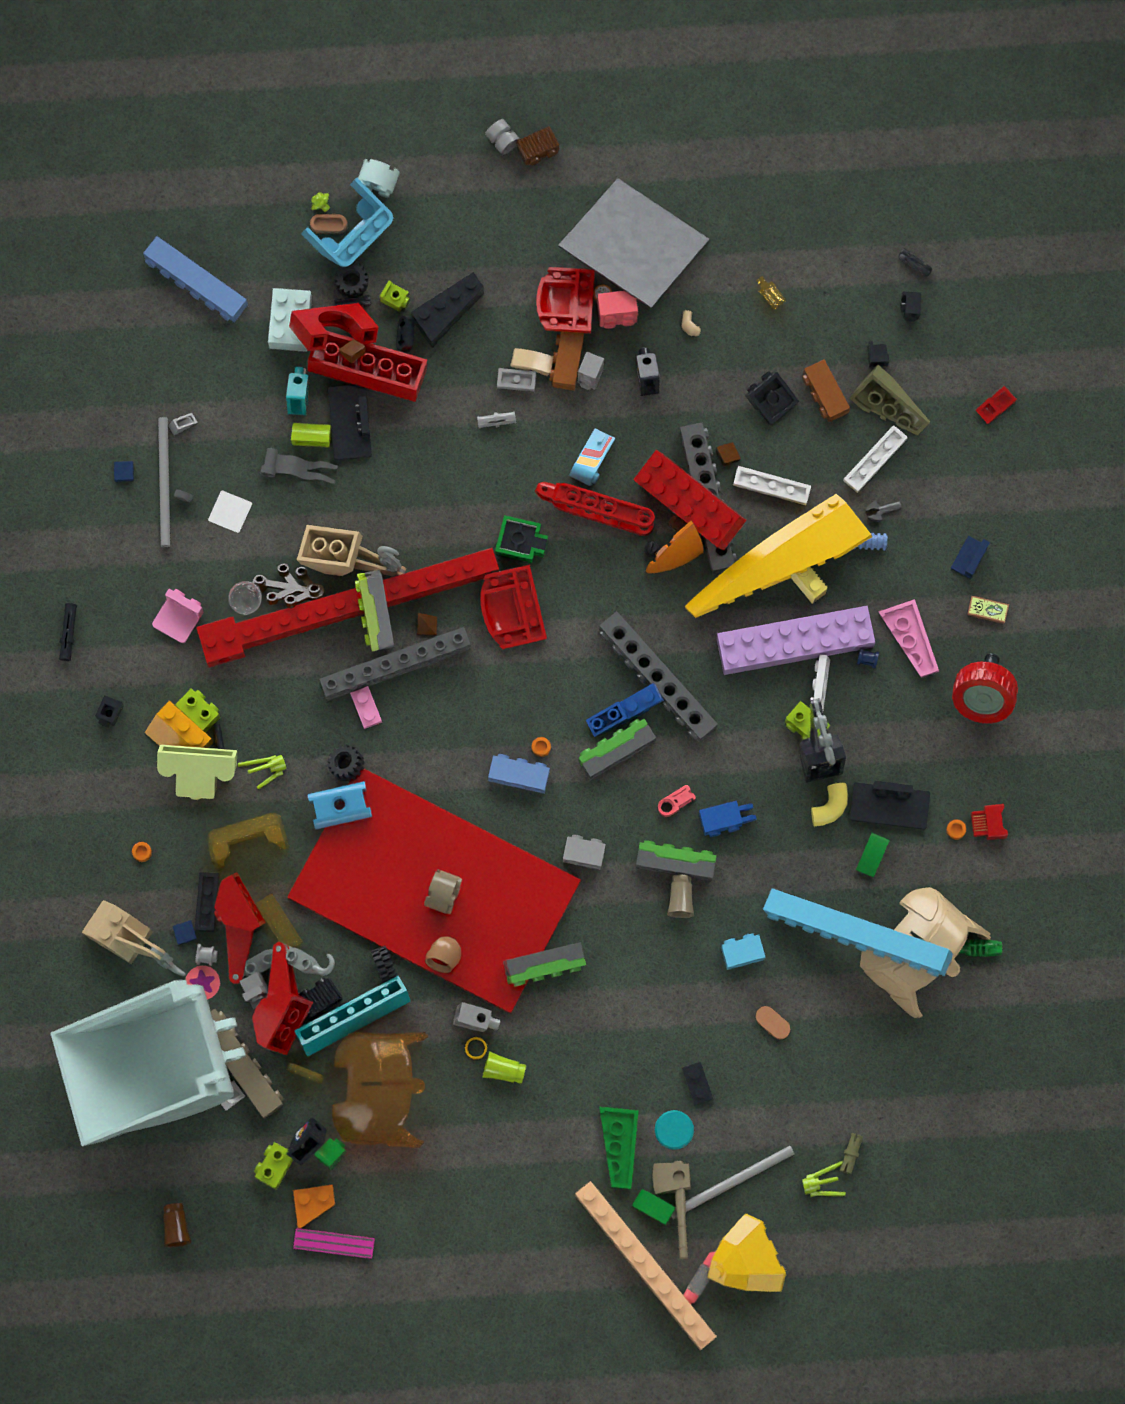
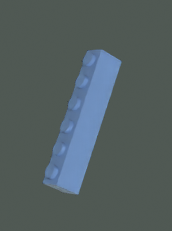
[143,236,248,322]

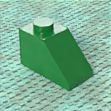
[314,1138,346,1170]

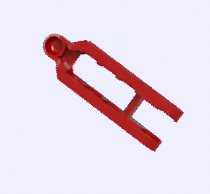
[535,482,655,536]

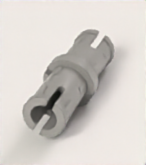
[477,411,516,428]

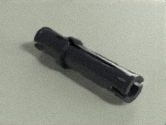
[59,603,77,662]

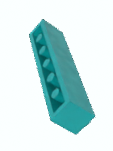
[294,976,411,1057]

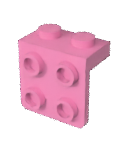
[152,589,204,643]

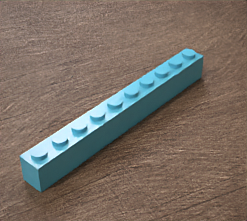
[763,889,953,977]

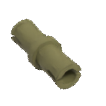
[840,1133,863,1175]

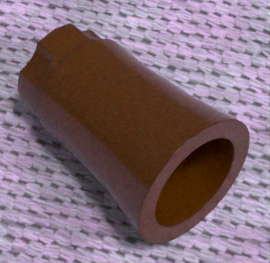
[163,1203,192,1247]

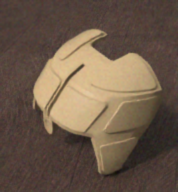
[860,887,991,1018]

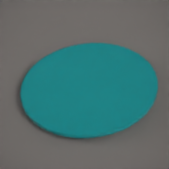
[655,1110,694,1150]

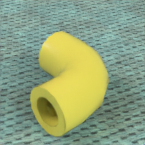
[811,783,848,827]

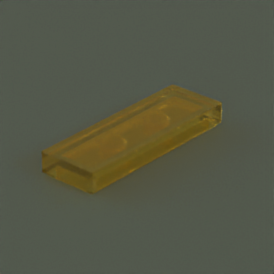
[256,894,303,948]

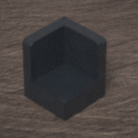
[867,341,889,367]

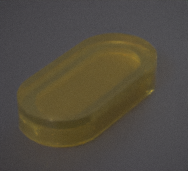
[285,1063,324,1084]

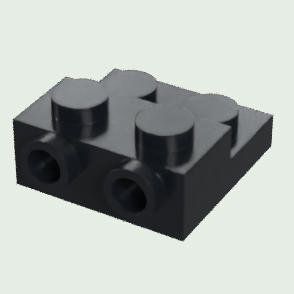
[745,371,799,425]

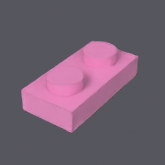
[350,686,382,729]

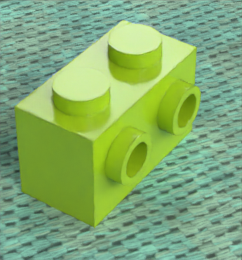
[175,688,220,733]
[785,701,830,740]
[254,1142,293,1190]

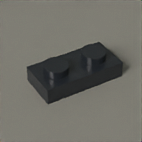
[682,1062,713,1105]

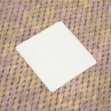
[208,491,252,533]

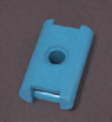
[308,782,372,830]

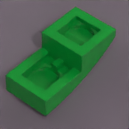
[856,833,890,877]
[632,1189,676,1226]

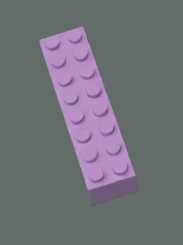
[716,606,875,675]

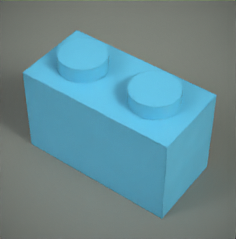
[721,933,765,970]

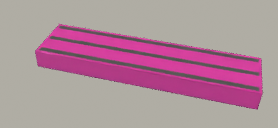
[293,1228,375,1259]

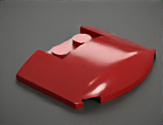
[536,267,595,333]
[481,565,547,649]

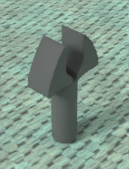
[865,500,902,522]

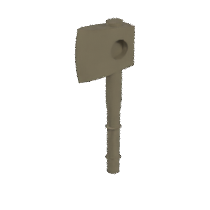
[653,1161,691,1259]

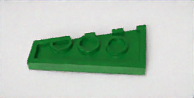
[599,1107,639,1190]

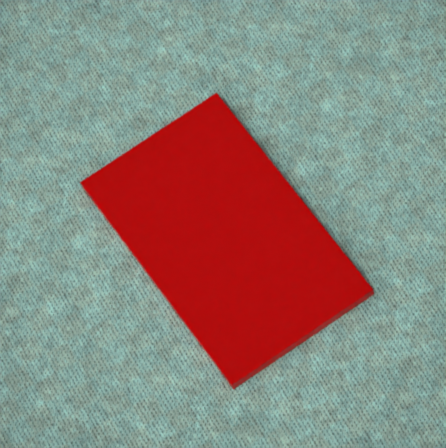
[287,769,581,1014]

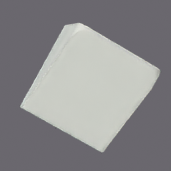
[221,1081,245,1110]

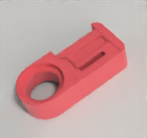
[658,785,696,817]

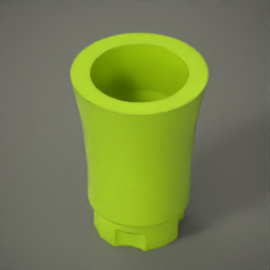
[482,1051,526,1083]

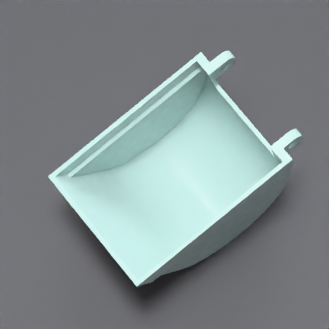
[51,980,246,1146]

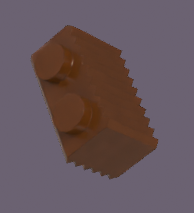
[516,126,559,165]

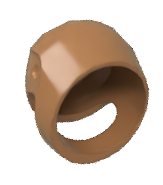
[425,936,462,973]

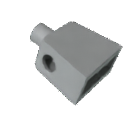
[452,1002,500,1032]

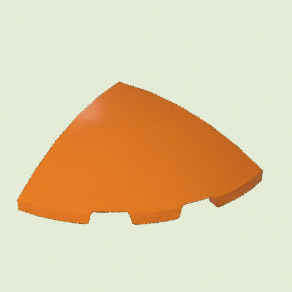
[646,521,704,574]

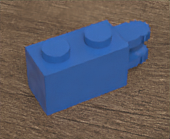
[699,801,757,837]

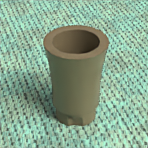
[667,875,694,918]

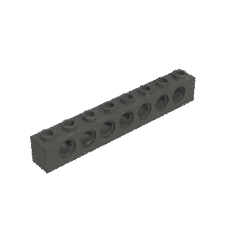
[680,423,737,575]
[599,611,718,742]
[320,627,471,701]

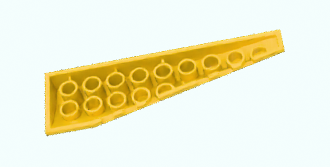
[685,494,872,618]

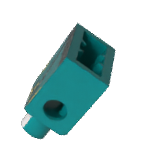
[286,367,309,415]

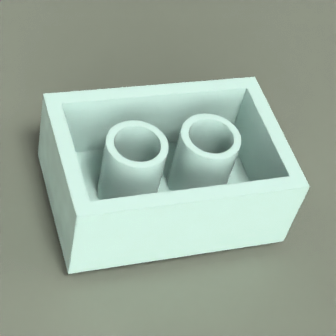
[268,288,312,351]

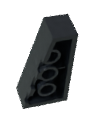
[411,272,484,348]

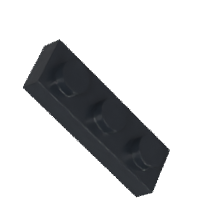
[194,872,219,932]

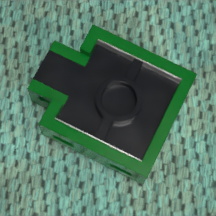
[495,515,548,563]

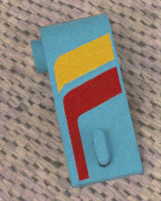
[570,429,615,486]

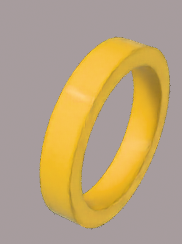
[465,1037,487,1059]

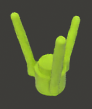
[238,755,287,789]
[802,1161,846,1197]

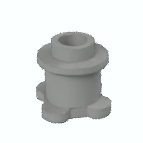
[195,944,218,966]

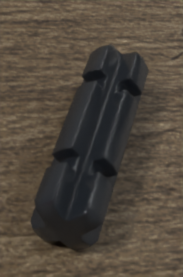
[899,249,932,277]
[334,295,371,307]

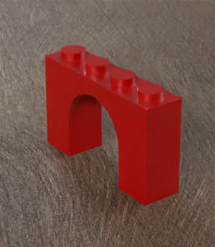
[289,303,379,351]

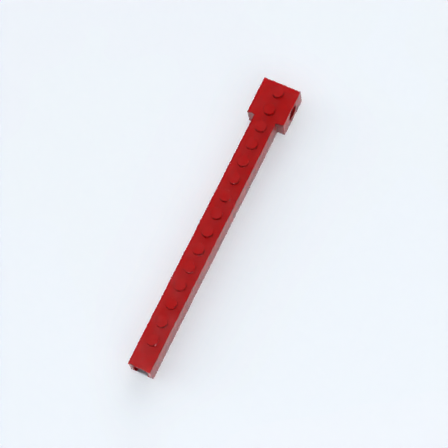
[196,548,499,668]

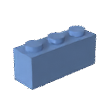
[488,754,550,794]

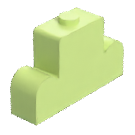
[157,745,237,800]

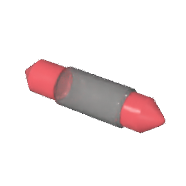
[683,1251,716,1304]

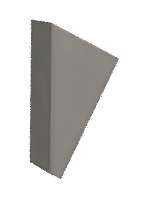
[169,413,198,436]

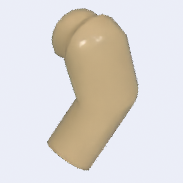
[682,311,701,336]

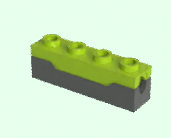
[355,570,394,651]

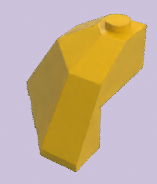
[708,1214,786,1292]

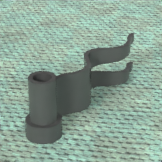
[260,448,338,484]

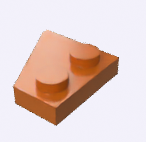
[293,1185,335,1229]

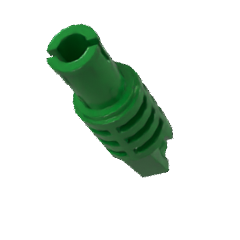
[959,939,1002,957]

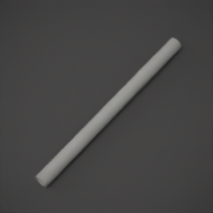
[158,417,170,547]
[672,1146,794,1219]

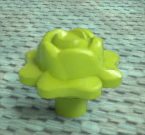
[311,193,330,212]

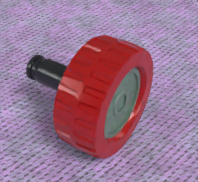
[952,653,1018,723]

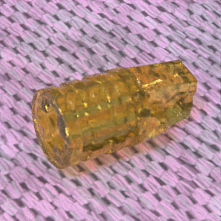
[756,276,786,310]

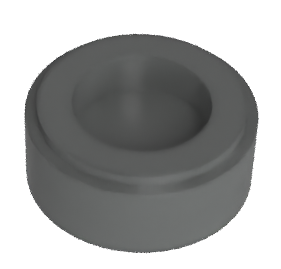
[174,489,194,503]

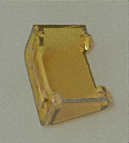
[207,813,290,869]

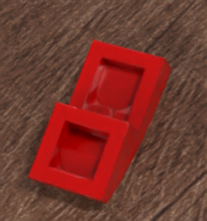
[976,386,1017,424]

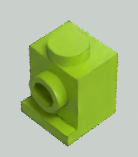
[380,281,410,312]

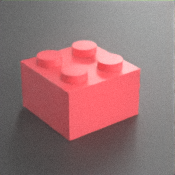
[597,291,638,328]

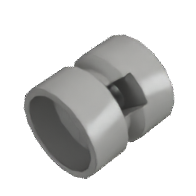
[485,119,520,155]

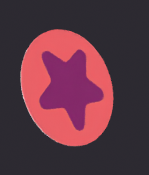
[185,966,220,999]

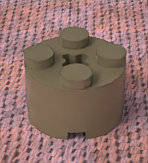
[424,869,462,914]

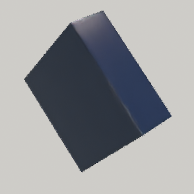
[114,461,134,482]
[173,920,197,945]

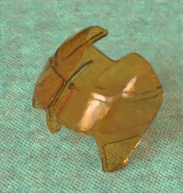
[332,1032,428,1148]

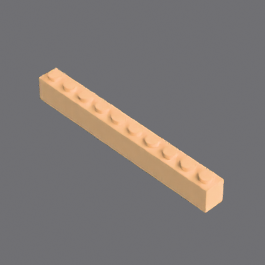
[575,1181,717,1350]

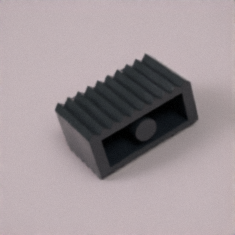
[299,977,343,1020]

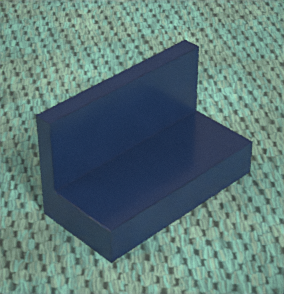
[950,536,990,579]

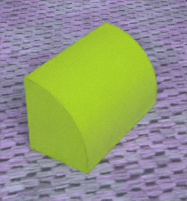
[291,423,331,447]

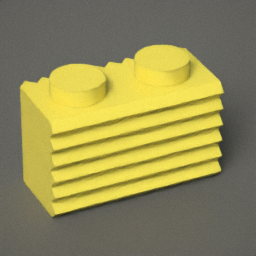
[791,567,827,604]

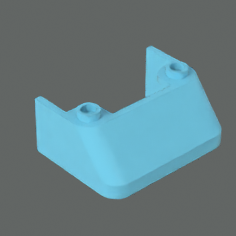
[301,178,393,267]

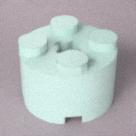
[358,159,400,198]

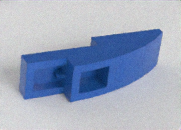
[586,683,664,737]

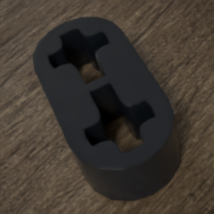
[396,316,415,352]

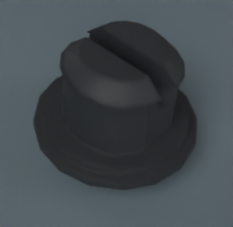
[644,541,661,558]

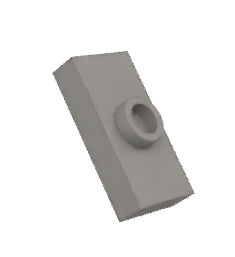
[497,368,536,392]

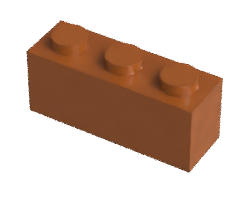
[549,331,584,391]
[802,359,850,423]

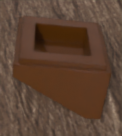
[417,613,437,636]

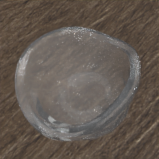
[228,581,262,615]

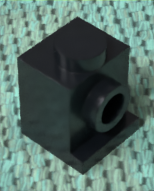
[901,291,921,322]
[95,695,124,728]

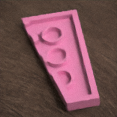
[879,599,939,678]

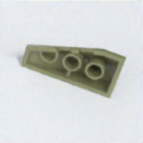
[849,365,930,435]

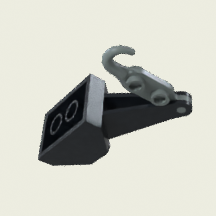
[799,698,846,783]

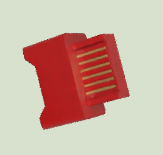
[970,804,1008,840]

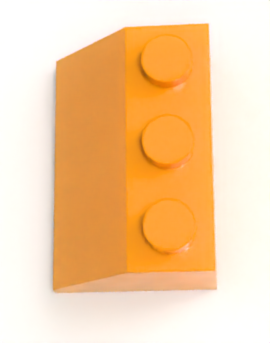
[145,701,213,748]

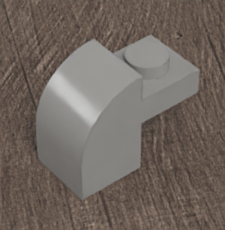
[240,972,268,1009]

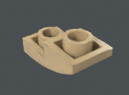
[511,349,553,376]

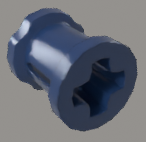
[857,648,879,669]

